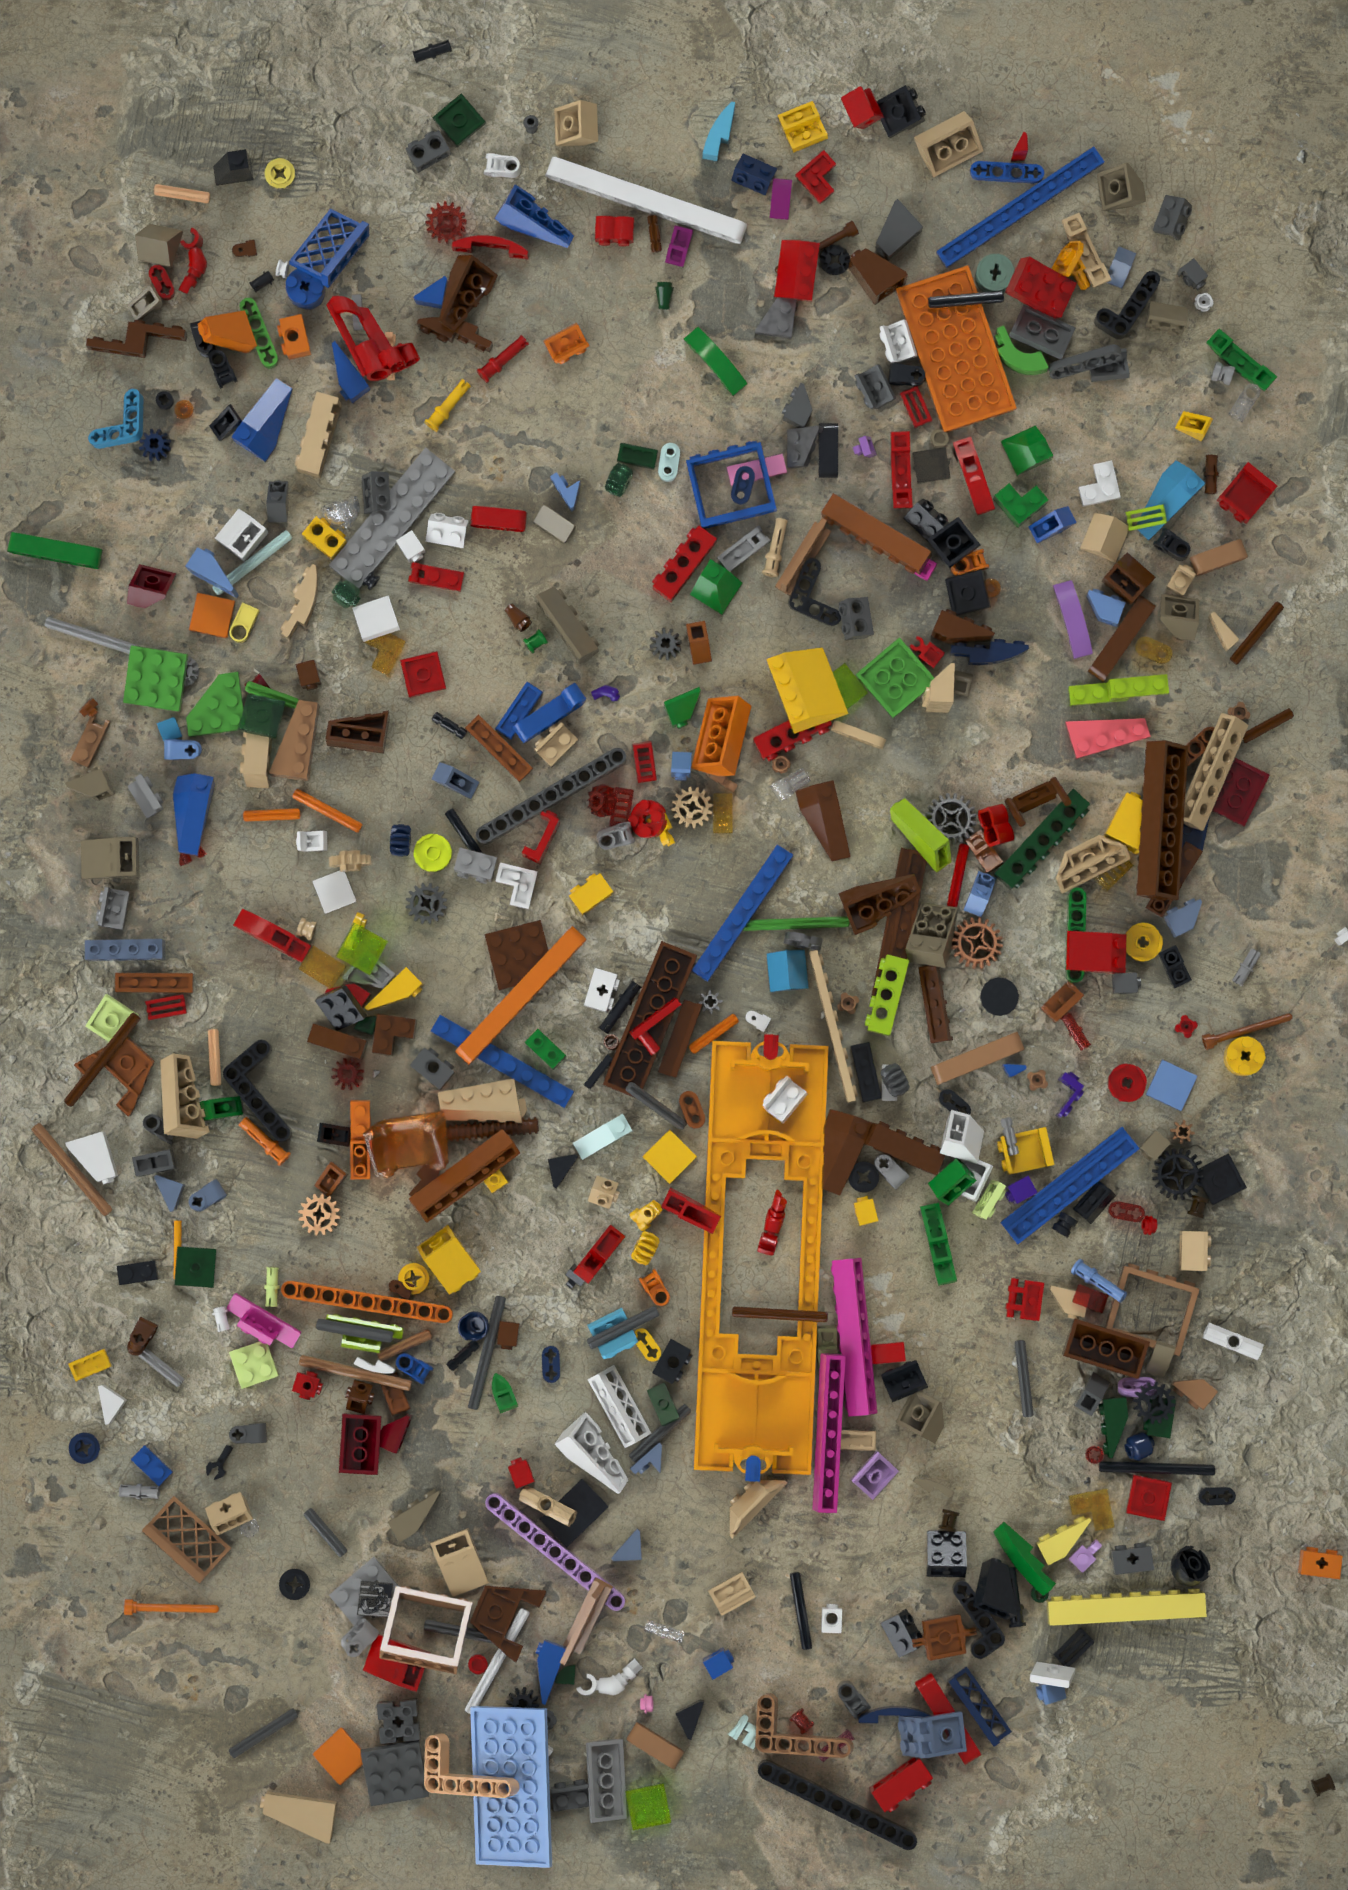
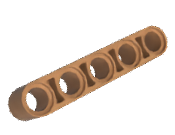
[930,1032,1025,1085]

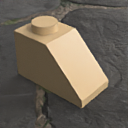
[1049,1286,1089,1319]

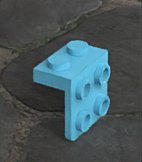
[587,1308,638,1359]

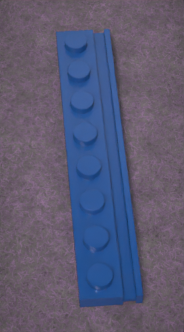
[1000,1127,1140,1245]

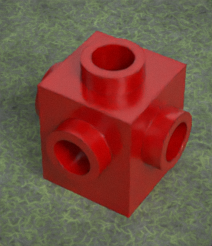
[292,1371,323,1400]

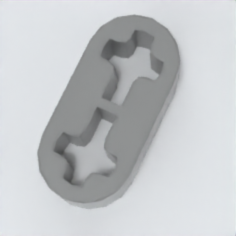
[352,294,364,331]

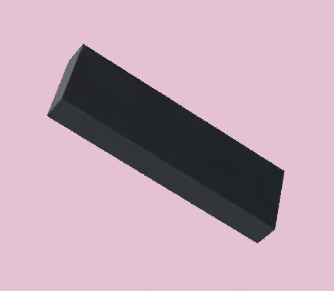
[850,1042,882,1103]

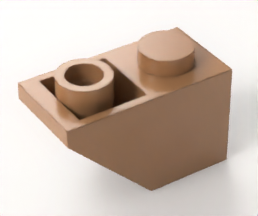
[1171,1379,1218,1410]

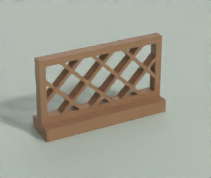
[775,518,831,596]
[142,1496,232,1584]
[560,1578,613,1665]

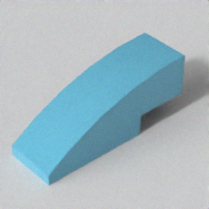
[702,102,735,161]

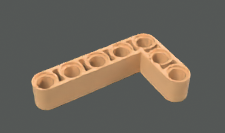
[424,1733,520,1798]

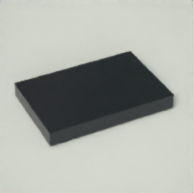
[540,1479,609,1548]

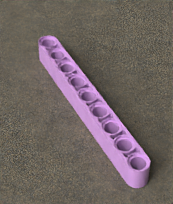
[485,1493,625,1611]

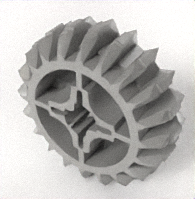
[925,793,977,845]

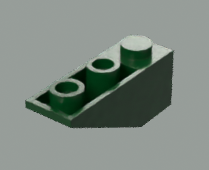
[1098,1397,1128,1459]

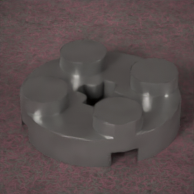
[783,932,823,951]

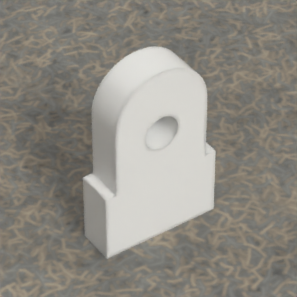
[745,1011,771,1032]

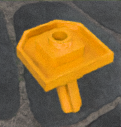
[1051,241,1091,290]

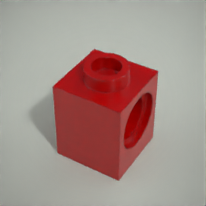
[508,1457,535,1489]

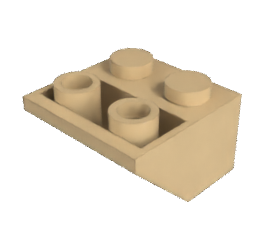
[1179,1231,1211,1271]

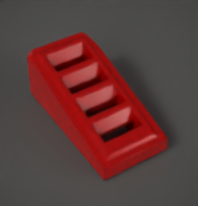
[632,741,657,783]

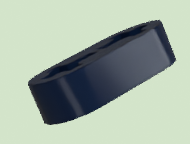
[542,1346,560,1383]

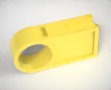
[229,602,260,643]

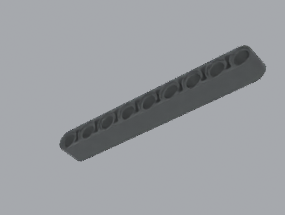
[476,748,626,845]

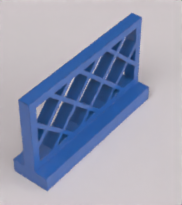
[289,209,369,288]

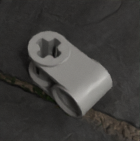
[596,822,635,850]
[874,1154,910,1190]
[341,1618,379,1657]

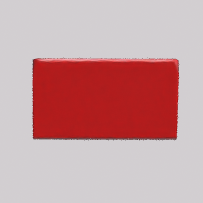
[1011,132,1028,162]

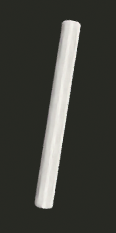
[465,1608,529,1714]

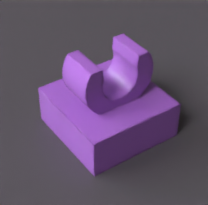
[853,436,877,458]

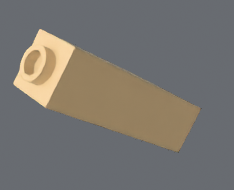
[260,1791,337,1844]

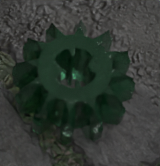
[605,463,633,497]

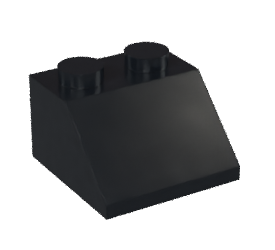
[927,517,981,568]

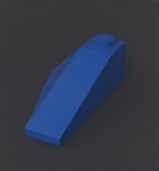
[494,184,574,248]
[231,378,293,462]
[173,773,215,856]

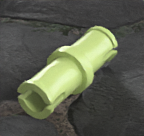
[264,1267,280,1307]

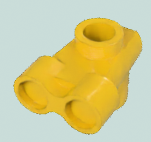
[629,1200,662,1232]

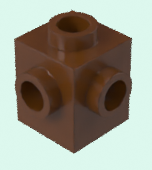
[345,1380,375,1414]

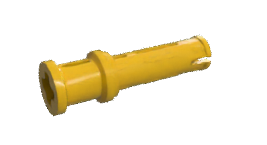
[424,379,471,432]

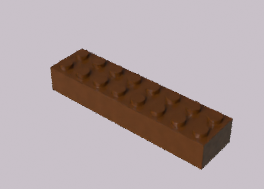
[1136,740,1188,900]
[603,941,697,1100]

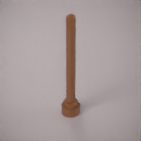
[1202,1013,1293,1050]

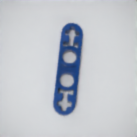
[970,161,1044,184]

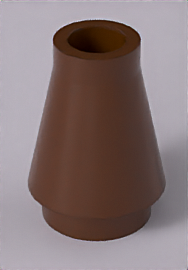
[504,603,532,632]

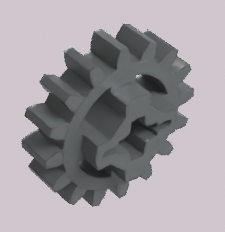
[406,883,447,925]

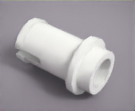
[212,1306,230,1332]

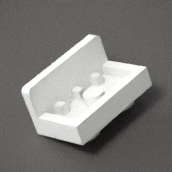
[880,319,918,363]
[426,513,468,548]

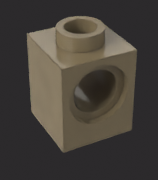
[1139,1130,1170,1161]

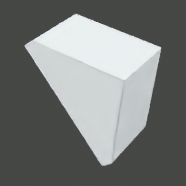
[98,1385,127,1425]

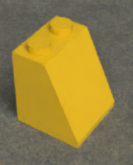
[1103,792,1143,855]
[417,1225,481,1295]

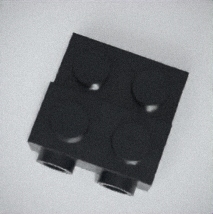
[877,85,926,138]

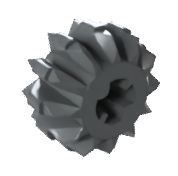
[650,628,682,661]
[880,1063,910,1097]

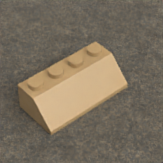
[922,663,955,713]

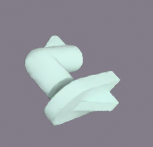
[728,1715,756,1749]

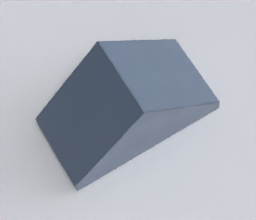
[1107,247,1136,289]
[154,1175,185,1212]
[611,1528,642,1561]

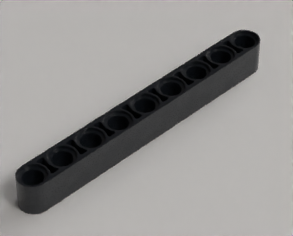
[758,1759,917,1850]

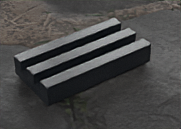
[584,1054,613,1089]
[1053,1627,1095,1667]

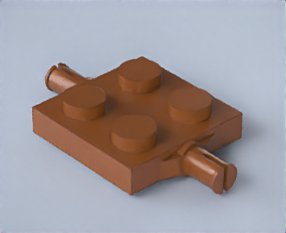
[912,1614,977,1661]

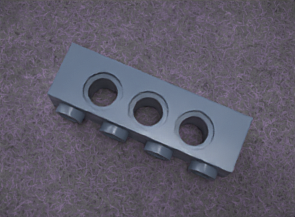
[85,939,165,961]

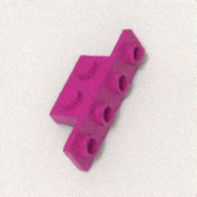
[226,1293,301,1348]

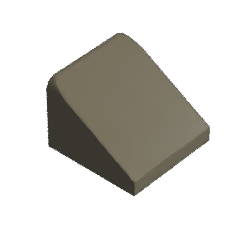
[954,671,973,697]

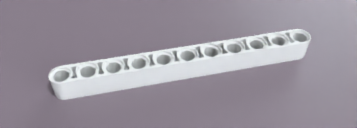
[546,157,747,244]

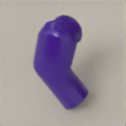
[591,685,620,702]

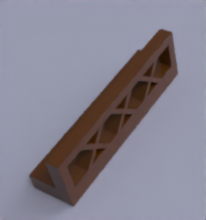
[658,999,702,1079]

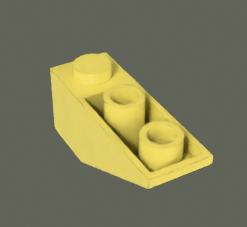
[1036,1516,1091,1565]

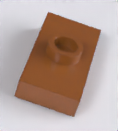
[380,1372,411,1416]

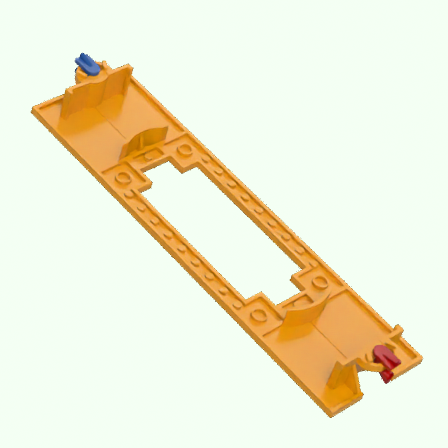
[694,1034,829,1482]

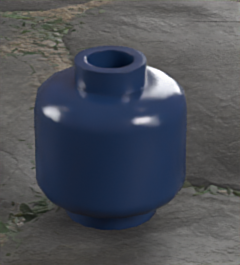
[1124,1432,1155,1461]

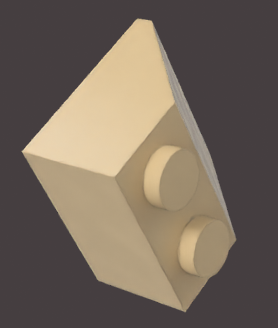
[554,100,598,146]

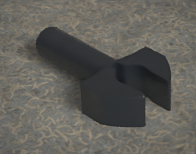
[206,1445,233,1480]

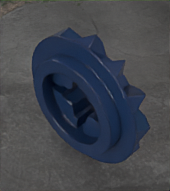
[69,1432,100,1464]

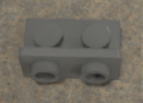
[362,471,391,514]
[550,1779,589,1812]

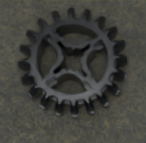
[1152,1148,1205,1200]

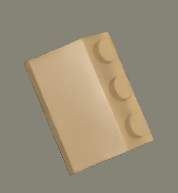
[914,111,984,177]

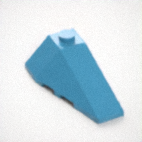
[1136,460,1205,541]

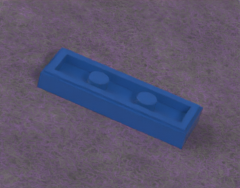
[495,682,543,740]

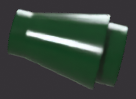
[655,282,674,310]

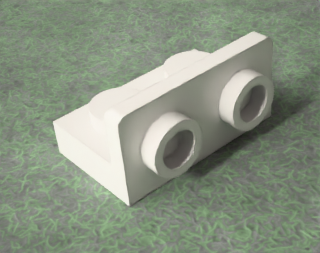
[763,1076,808,1124]

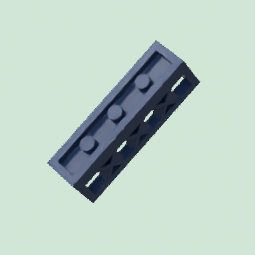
[947,1666,1012,1747]

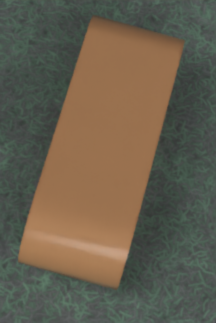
[1189,539,1248,576]
[626,1722,685,1769]

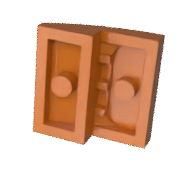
[313,1727,363,1785]

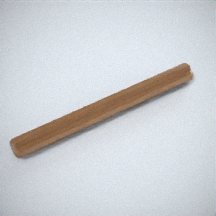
[31,1123,112,1216]
[299,1355,412,1391]

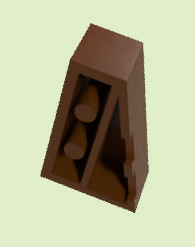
[325,710,390,754]

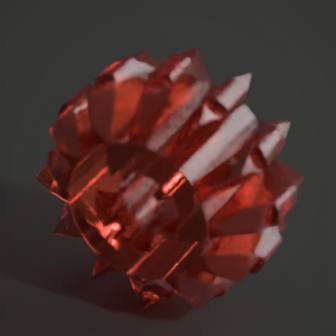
[587,784,619,817]
[331,1058,364,1091]

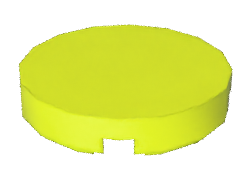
[414,834,452,872]

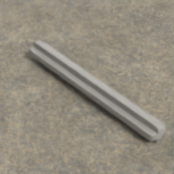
[45,617,136,654]

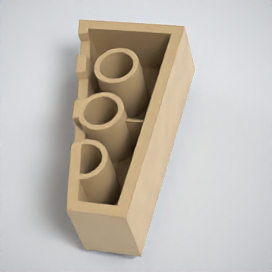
[295,392,342,478]
[240,701,274,788]
[160,1053,210,1139]
[438,1079,522,1123]

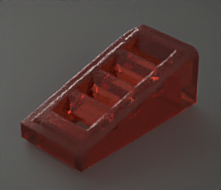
[609,787,634,826]

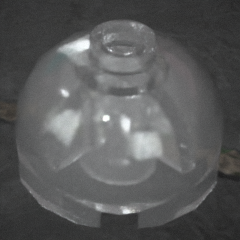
[321,495,360,529]

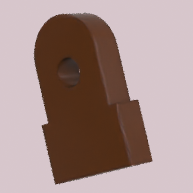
[232,240,257,257]
[389,1280,415,1300]

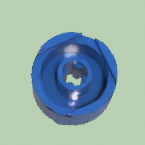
[286,267,326,310]

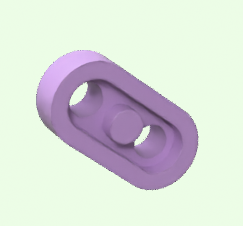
[1118,1377,1156,1397]

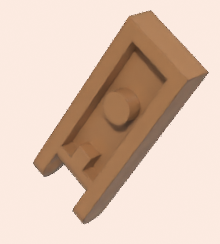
[70,715,110,768]

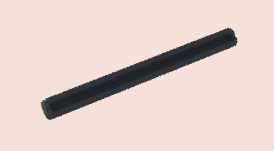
[1099,1461,1216,1476]

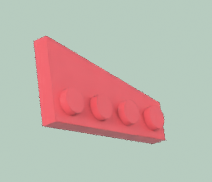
[1065,718,1151,759]

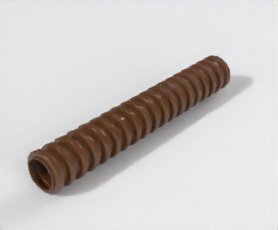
[424,1117,539,1144]

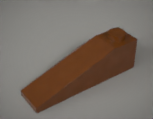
[439,255,498,331]
[795,780,851,862]
[822,1109,872,1196]

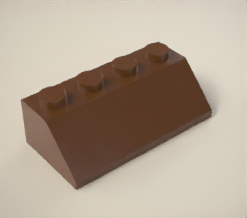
[1062,1318,1150,1379]

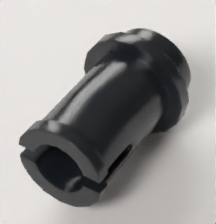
[249,270,274,293]

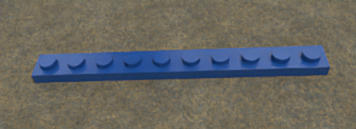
[936,147,1105,268]

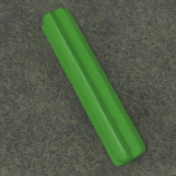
[245,681,299,709]

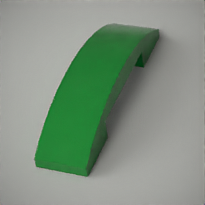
[683,327,748,396]
[1206,329,1278,392]

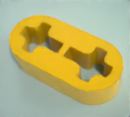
[634,1328,661,1362]

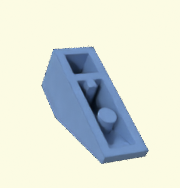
[185,547,239,598]

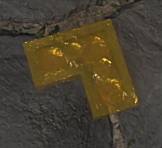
[363,633,406,676]
[1068,1488,1115,1531]

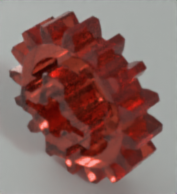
[425,201,467,244]

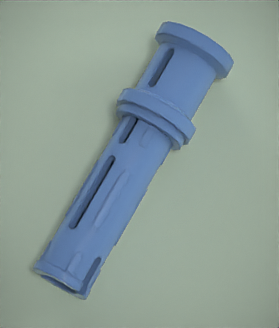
[1071,1259,1127,1303]

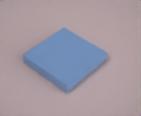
[1146,1060,1197,1111]

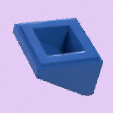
[1002,1064,1027,1078]

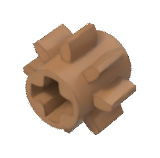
[1170,1120,1195,1144]

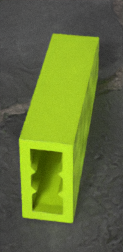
[890,798,952,873]

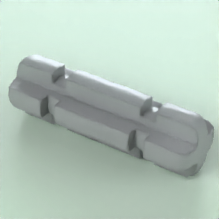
[1001,1117,1019,1156]

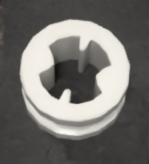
[276,259,289,278]

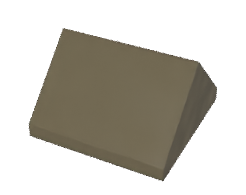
[135,224,183,268]

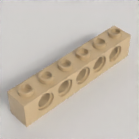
[1183,713,1249,831]

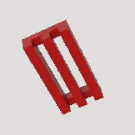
[900,386,933,429]
[145,994,187,1021]

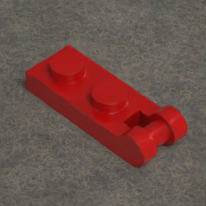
[408,562,464,592]

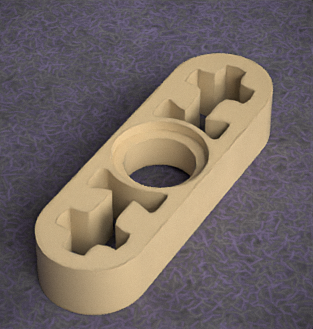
[831,721,886,749]

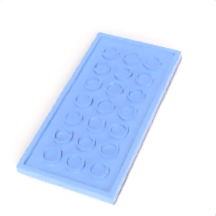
[470,1706,552,1868]

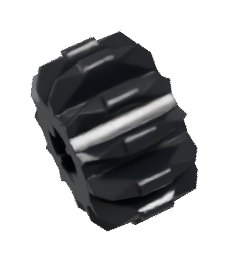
[506,1687,540,1708]

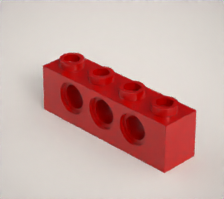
[652,525,717,602]
[753,720,832,762]

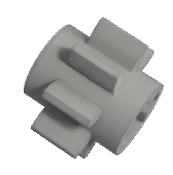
[698,990,723,1014]

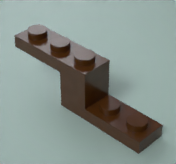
[86,320,187,358]

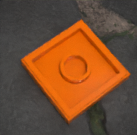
[189,593,235,639]

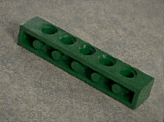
[994,788,1090,890]

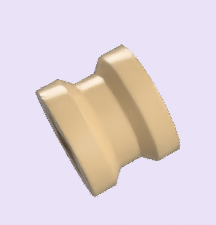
[296,918,317,940]

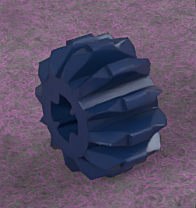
[139,429,172,462]
[390,824,411,857]

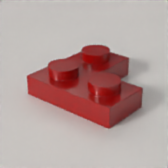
[795,150,836,204]

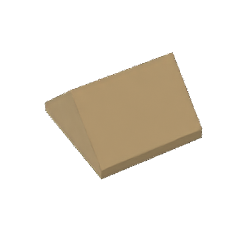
[1080,513,1129,563]

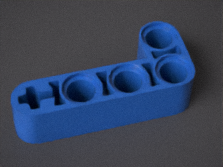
[513,683,587,744]

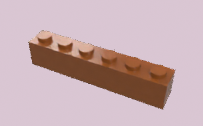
[821,493,932,575]
[409,1129,520,1223]

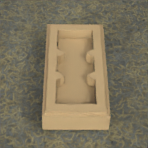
[840,1430,876,1451]

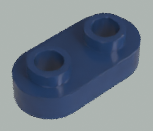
[731,466,755,505]

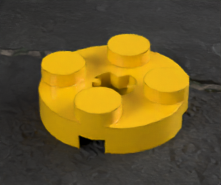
[1125,923,1163,962]

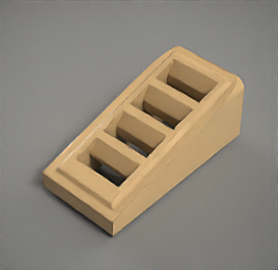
[1208,612,1239,652]

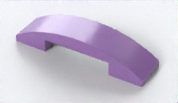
[1053,580,1093,659]

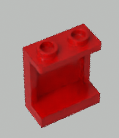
[1217,462,1278,524]
[522,810,560,865]

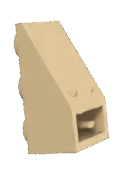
[430,1528,489,1597]

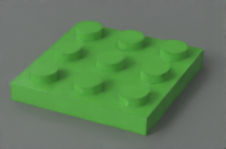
[855,637,934,719]
[123,645,188,712]

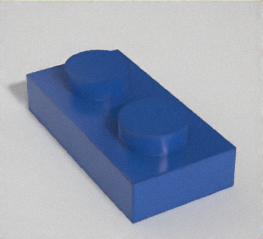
[131,1445,173,1486]

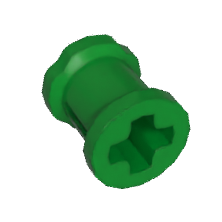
[523,629,548,654]

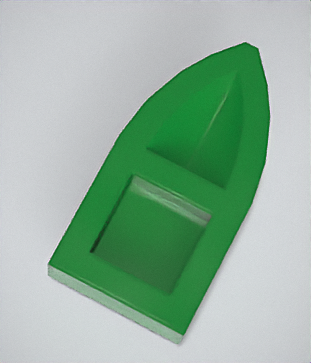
[492,1373,518,1414]

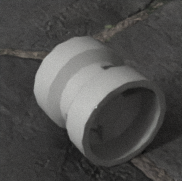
[1211,362,1235,386]

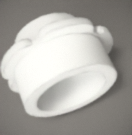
[1195,293,1213,312]

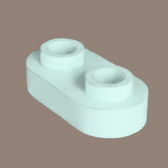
[658,443,680,482]

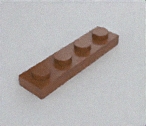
[465,714,533,783]
[115,973,194,993]

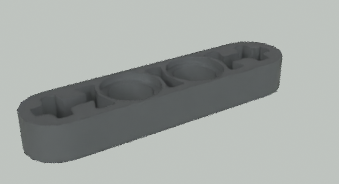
[1048,344,1122,379]

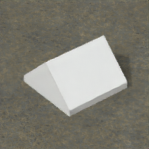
[961,1160,993,1202]

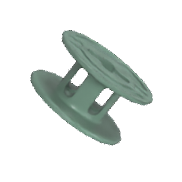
[975,254,1014,293]

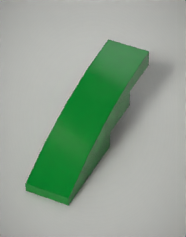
[920,1203,957,1286]
[993,1522,1056,1596]

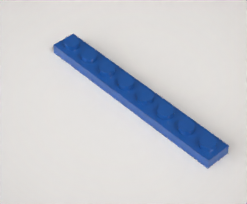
[692,845,793,982]
[431,1015,574,1108]

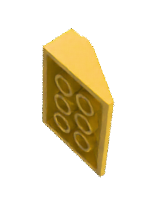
[766,647,848,734]

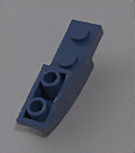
[950,639,1029,666]

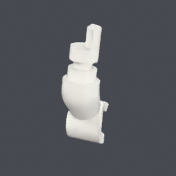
[576,1658,642,1696]

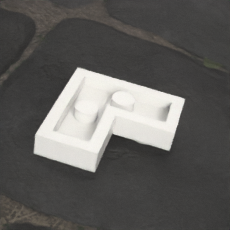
[1078,460,1121,507]
[496,863,538,909]

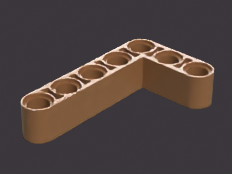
[756,1693,854,1758]

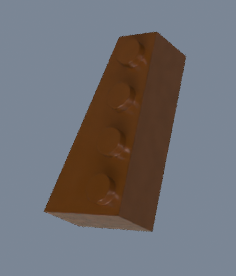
[864,1121,945,1176]

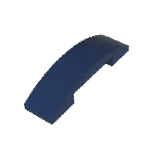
[858,1706,932,1723]

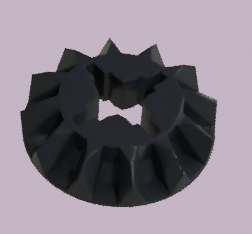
[820,245,850,275]
[848,1162,879,1193]
[279,1568,310,1600]

